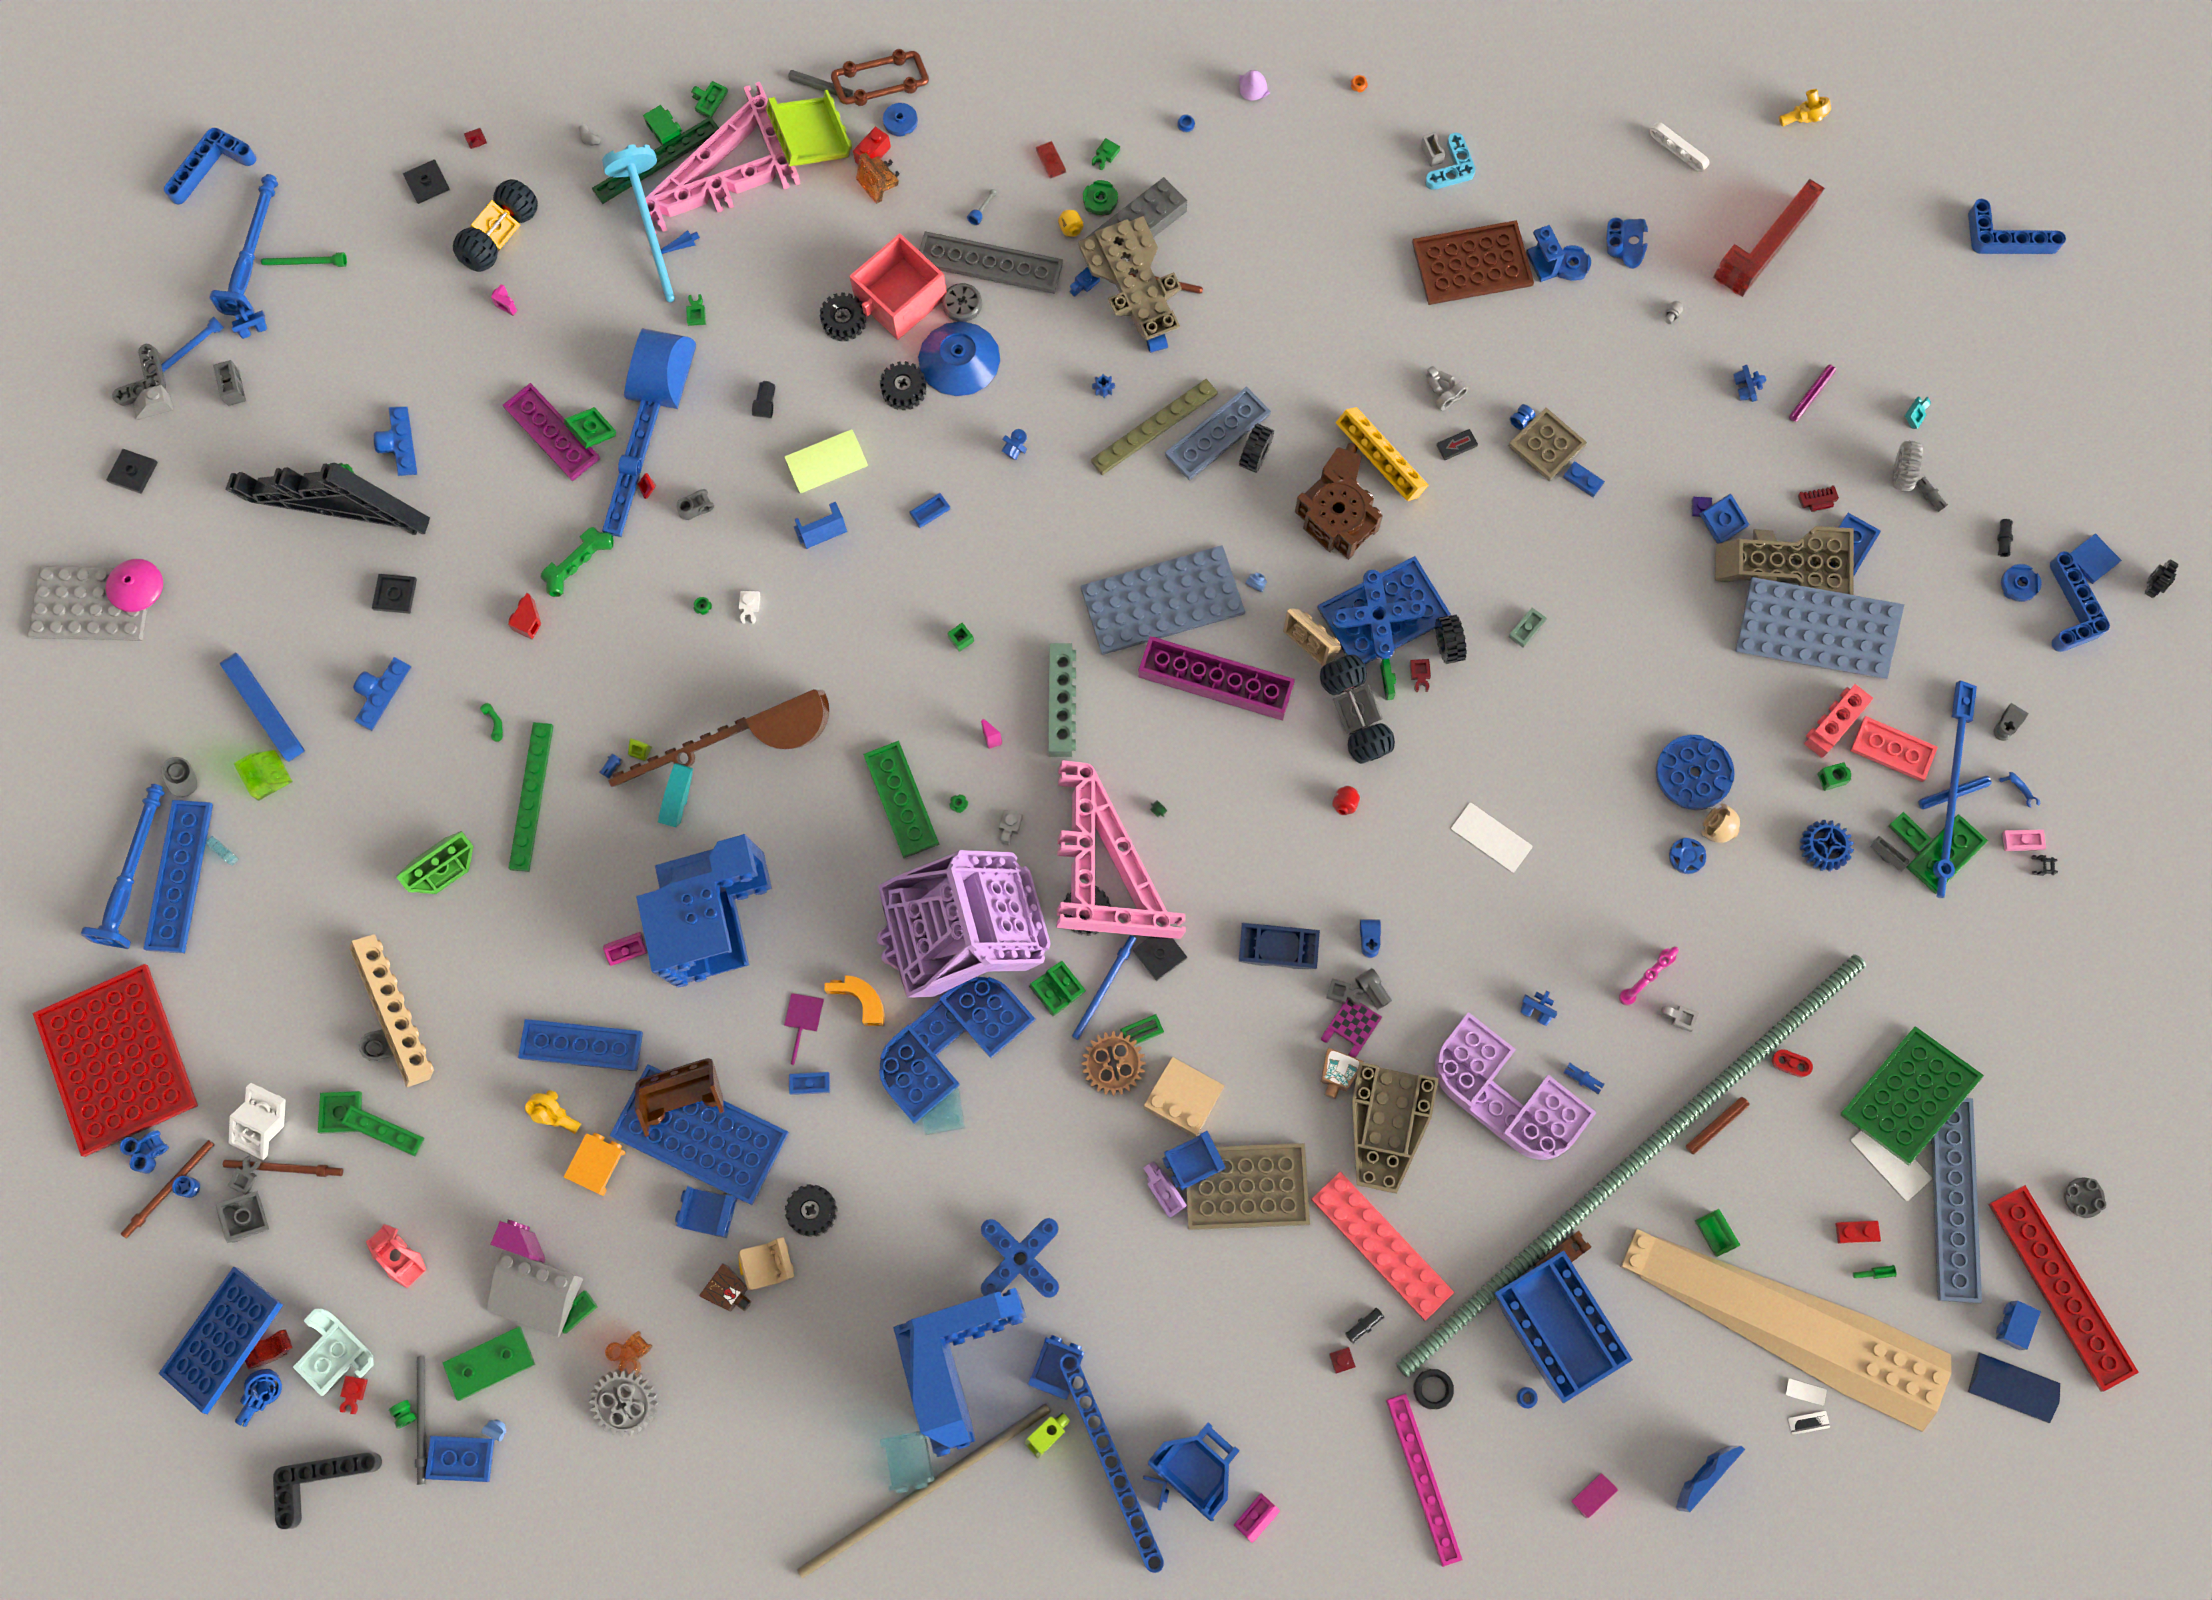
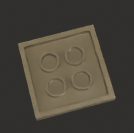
[1508,408,1587,481]

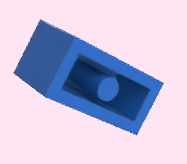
[1996,1300,2041,1350]

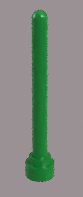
[261,252,347,267]

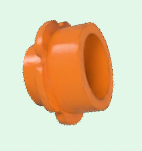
[1351,75,1368,92]

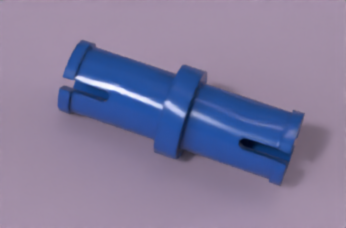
[1564,1062,1605,1094]

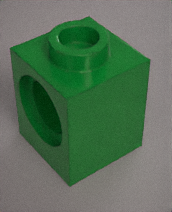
[1817,762,1852,791]

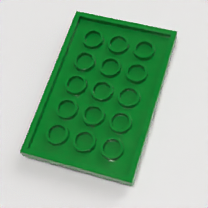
[1841,1026,1984,1166]

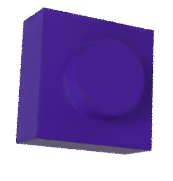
[1692,496,1712,517]

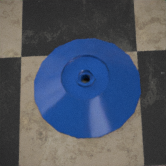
[918,322,1000,396]

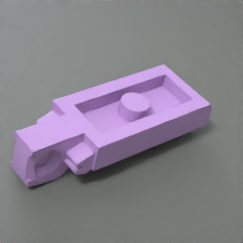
[1143,1162,1187,1218]

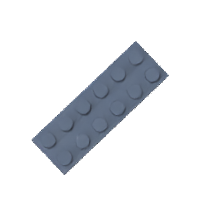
[1165,386,1271,481]

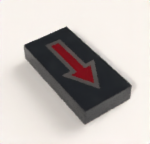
[1436,429,1478,461]

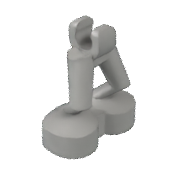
[1427,366,1469,411]

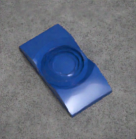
[1676,1446,1745,1512]

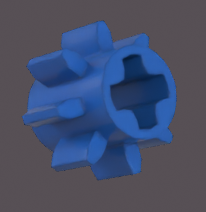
[1092,374,1115,398]

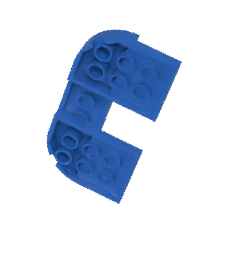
[879,977,1036,1124]

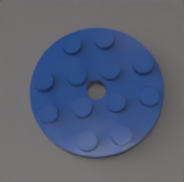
[1656,735,1735,810]

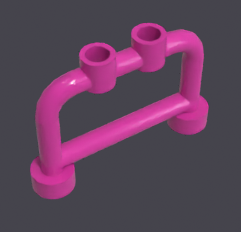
[1619,946,1679,1006]

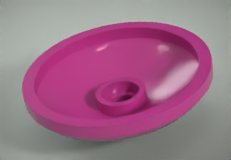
[106,559,163,612]

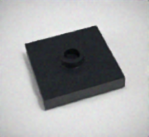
[403,159,450,204]
[106,449,158,494]
[372,574,417,614]
[1133,936,1187,981]

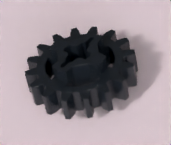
[2145,559,2179,598]

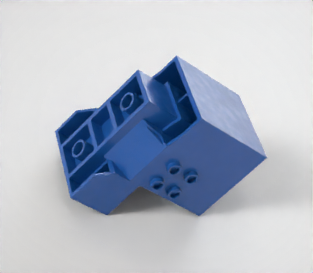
[636,834,772,988]

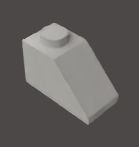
[133,385,173,420]

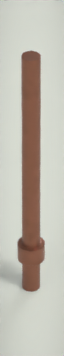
[120,1140,215,1239]
[223,1160,343,1177]

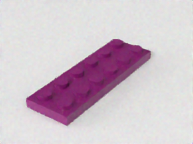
[502,383,601,481]

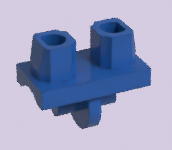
[232,306,267,339]
[1733,365,1766,402]
[1002,429,1027,460]
[1520,990,1557,1026]

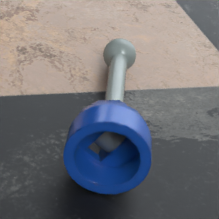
[967,189,997,226]

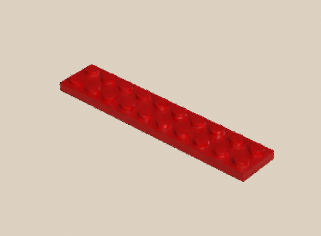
[1988,1185,2139,1392]

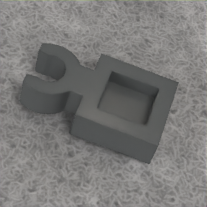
[1326,978,1364,1005]
[228,1156,261,1195]

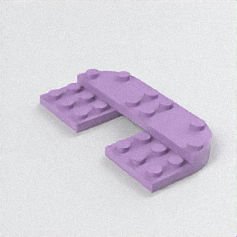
[1435,1012,1597,1160]

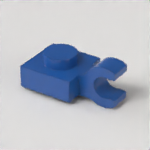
[1069,267,1100,297]

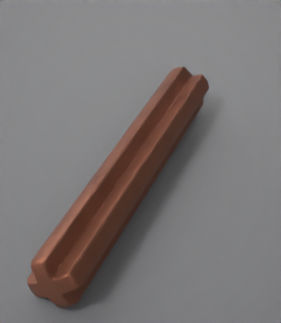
[1686,1097,1750,1154]

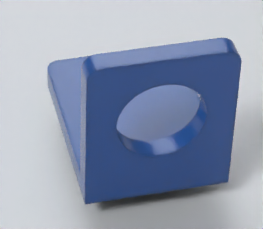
[1143,1476,1169,1511]

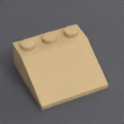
[1283,608,1341,666]
[1144,1057,1225,1138]

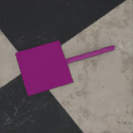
[784,993,824,1065]

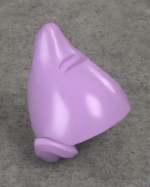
[1239,70,1270,101]

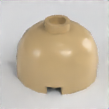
[1701,803,1740,843]

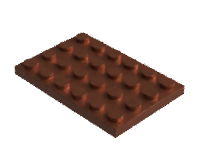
[1412,220,1534,305]

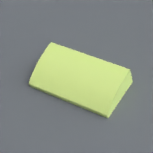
[785,429,868,493]

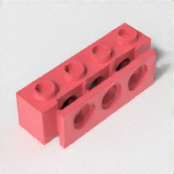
[1804,684,1873,758]

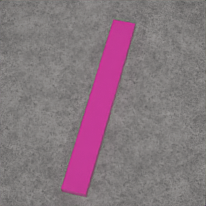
[1386,1393,1463,1567]

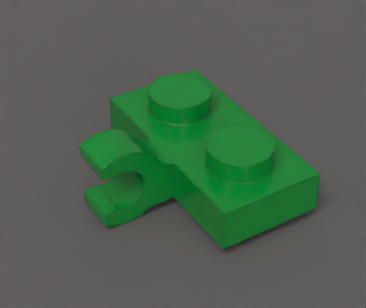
[691,81,728,118]

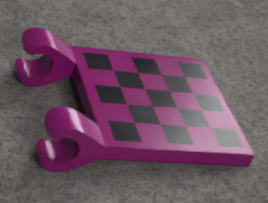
[1321,999,1382,1058]

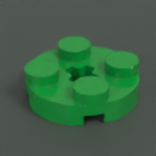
[1083,180,1118,215]

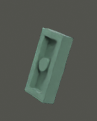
[1508,607,1547,648]

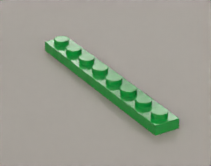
[509,722,554,872]

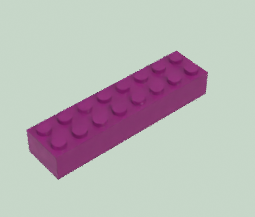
[1138,636,1295,721]

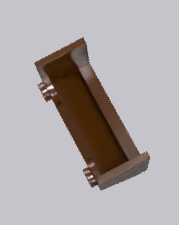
[635,1058,724,1137]

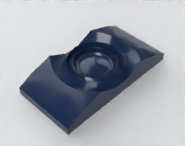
[1239,923,1320,969]

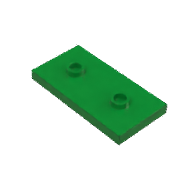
[443,1327,536,1401]

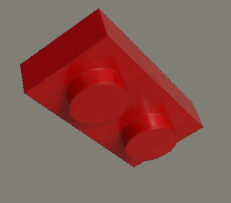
[1835,1221,1881,1244]

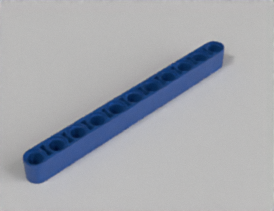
[1060,1354,1164,1573]

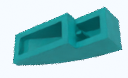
[658,763,693,828]

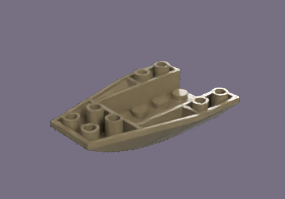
[1352,1062,1439,1194]

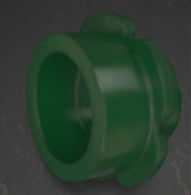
[1150,800,1167,817]

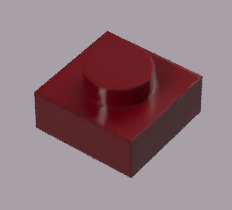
[464,128,487,149]
[1329,1347,1356,1374]

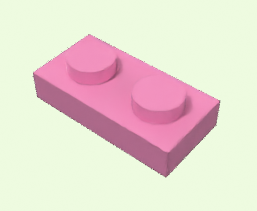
[2002,830,2046,851]

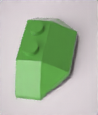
[396,831,474,894]

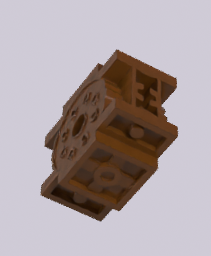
[1295,468,1383,560]

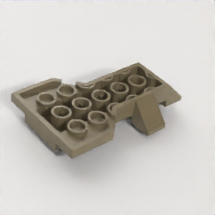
[1077,216,1182,340]
[1715,526,1854,595]

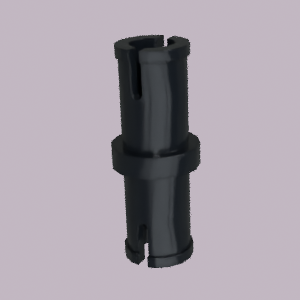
[1997,519,2013,557]
[1345,1307,1385,1344]

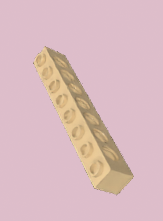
[349,934,434,1088]

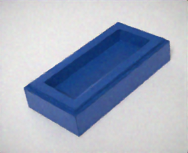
[909,493,951,528]

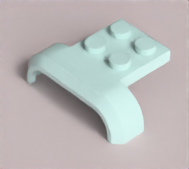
[293,1309,374,1396]

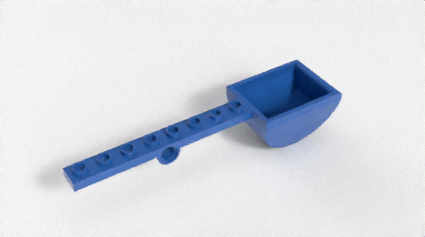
[602,328,696,537]

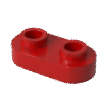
[1772,1049,1813,1078]

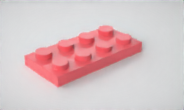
[1850,716,1938,782]

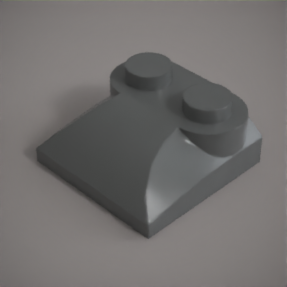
[216,1191,269,1243]

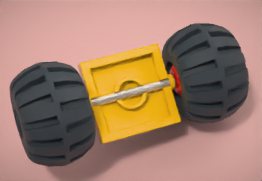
[453,179,538,272]

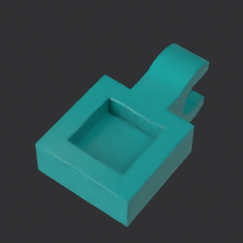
[1905,397,1931,429]

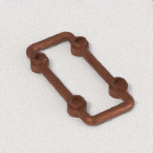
[831,49,929,106]

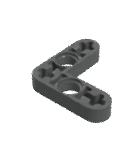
[112,343,166,406]

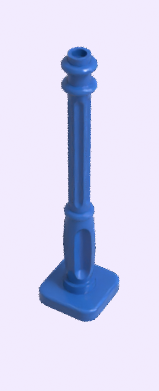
[209,174,278,316]
[81,784,165,949]

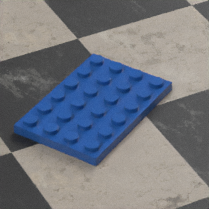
[1317,556,1451,664]
[158,1266,283,1415]

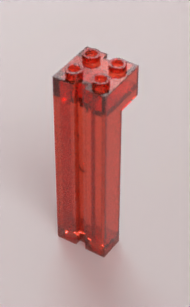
[1713,179,1825,297]

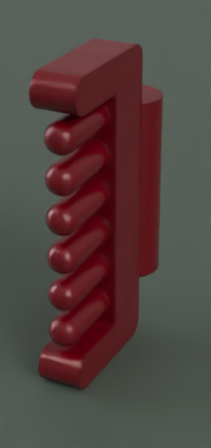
[1798,485,1839,512]

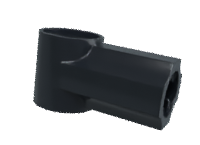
[752,381,776,418]

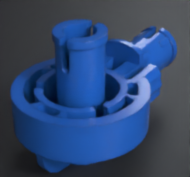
[235,1369,282,1427]

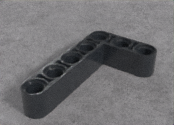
[273,1453,382,1529]

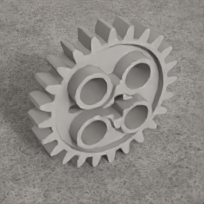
[589,1368,658,1437]

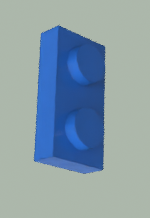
[1563,461,1605,498]
[789,1072,830,1095]

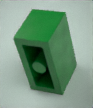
[643,104,682,145]

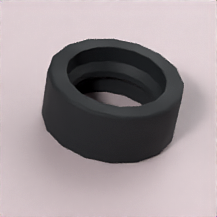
[1413,1369,1454,1409]

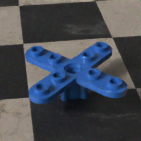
[1332,570,1426,659]
[981,1218,1059,1298]

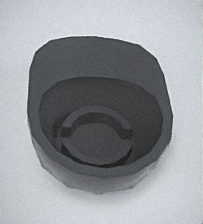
[161,757,198,797]
[359,1029,403,1061]

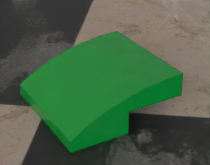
[1029,961,1086,1017]

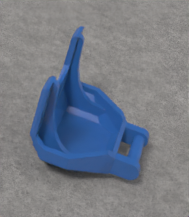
[1148,1422,1240,1521]

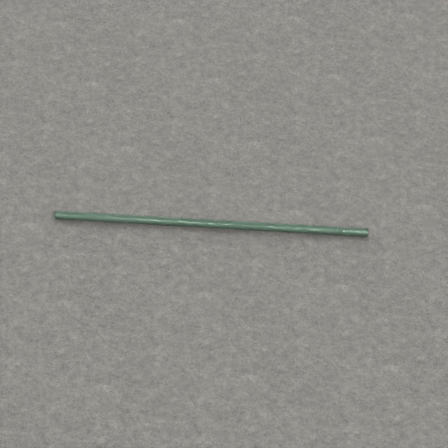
[1396,954,1866,1377]

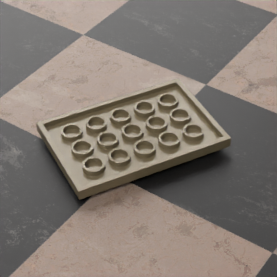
[1186,1143,1310,1230]

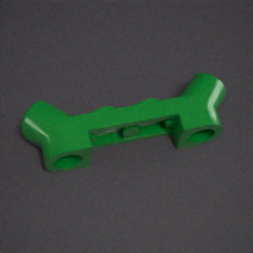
[540,527,614,597]

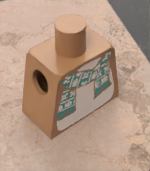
[1320,1048,1364,1099]

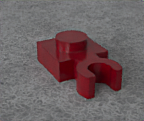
[1410,659,1431,692]

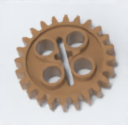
[1081,1031,1146,1096]

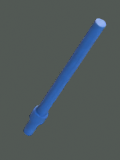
[1072,935,1136,1040]

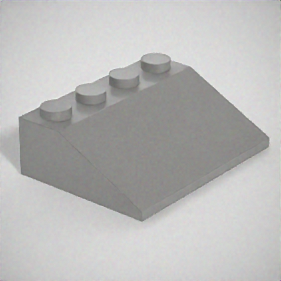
[487,1249,583,1337]

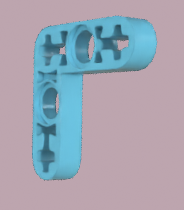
[1425,132,1476,190]

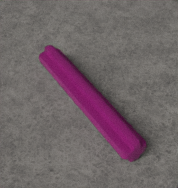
[1789,365,1836,422]

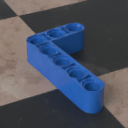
[164,128,256,205]
[1968,199,2066,254]
[2050,551,2110,652]

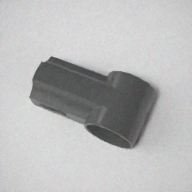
[1355,968,1392,1010]

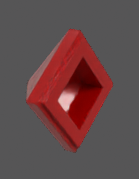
[637,473,656,499]

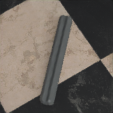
[788,70,854,97]

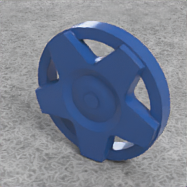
[1669,838,1706,874]

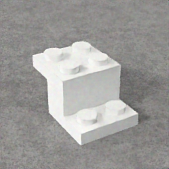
[229,1083,285,1160]

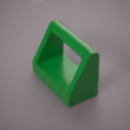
[1695,1209,1741,1257]

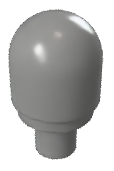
[1665,301,1683,324]

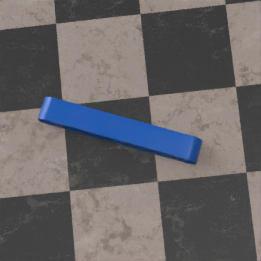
[220,652,305,762]

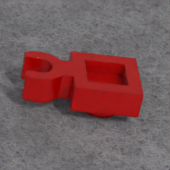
[340,1376,368,1414]

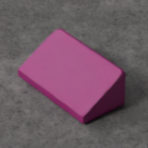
[981,719,1002,749]
[603,932,647,966]
[1571,1473,1618,1518]
[1234,1493,1280,1543]

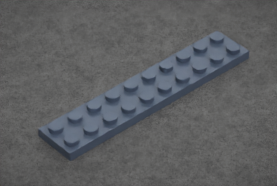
[1932,1098,1982,1303]

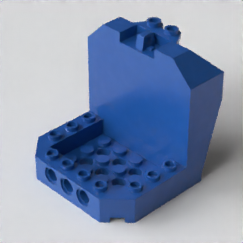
[893,1288,1027,1457]

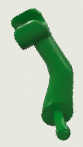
[480,703,503,742]

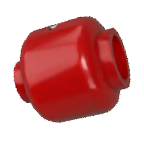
[1332,786,1360,815]

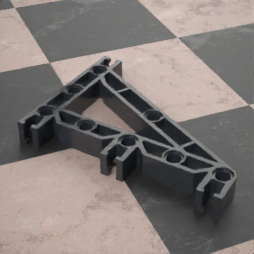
[225,462,430,535]

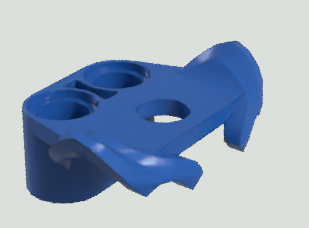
[1607,218,1648,269]

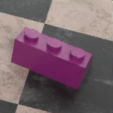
[490,1219,545,1263]

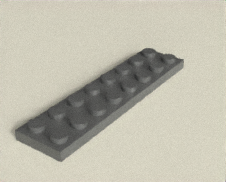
[919,231,1063,294]

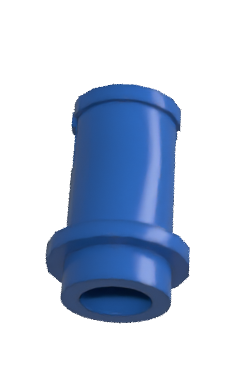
[599,754,622,779]

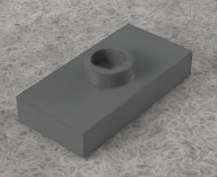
[1870,836,1909,872]

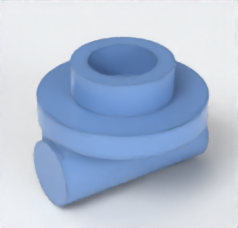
[1245,572,1267,592]
[482,1419,506,1441]

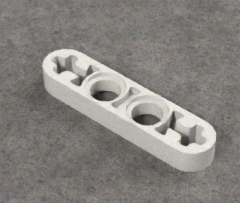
[1650,122,1709,172]

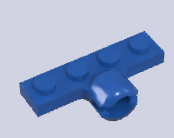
[373,407,417,476]
[353,657,411,731]

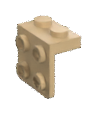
[738,1237,795,1290]

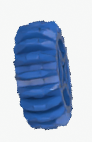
[1799,820,1854,872]

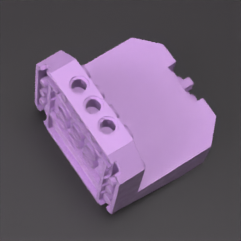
[877,850,1051,998]

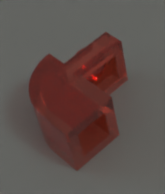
[245,1329,293,1370]

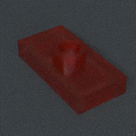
[1036,141,1066,179]

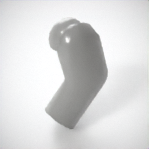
[579,125,600,146]

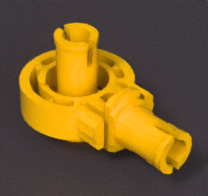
[1779,89,1831,127]
[525,1090,582,1134]

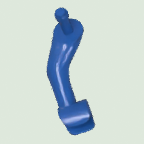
[1999,772,2040,808]

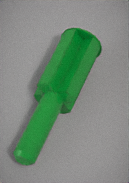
[1852,1265,1897,1279]

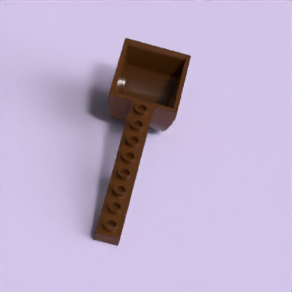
[608,689,829,787]

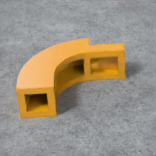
[825,975,885,1026]

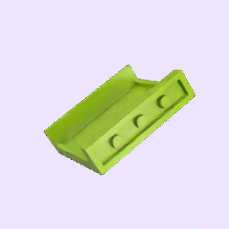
[766,90,852,167]

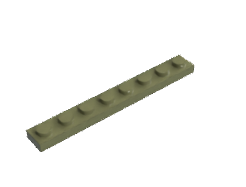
[1091,378,1218,475]

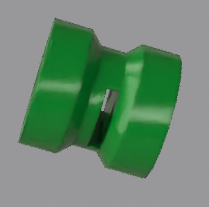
[389,1400,417,1429]

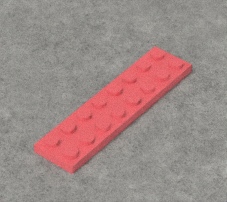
[1311,1171,1455,1321]

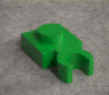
[1092,138,1120,170]
[686,294,706,326]

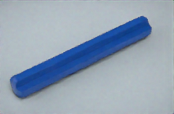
[1918,776,1992,810]

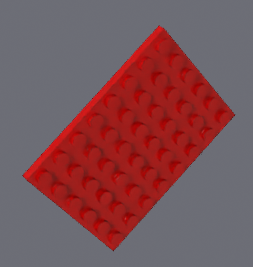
[32,964,198,1157]

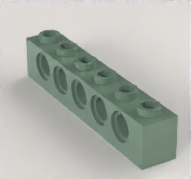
[1049,643,1076,757]

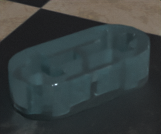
[206,836,239,866]

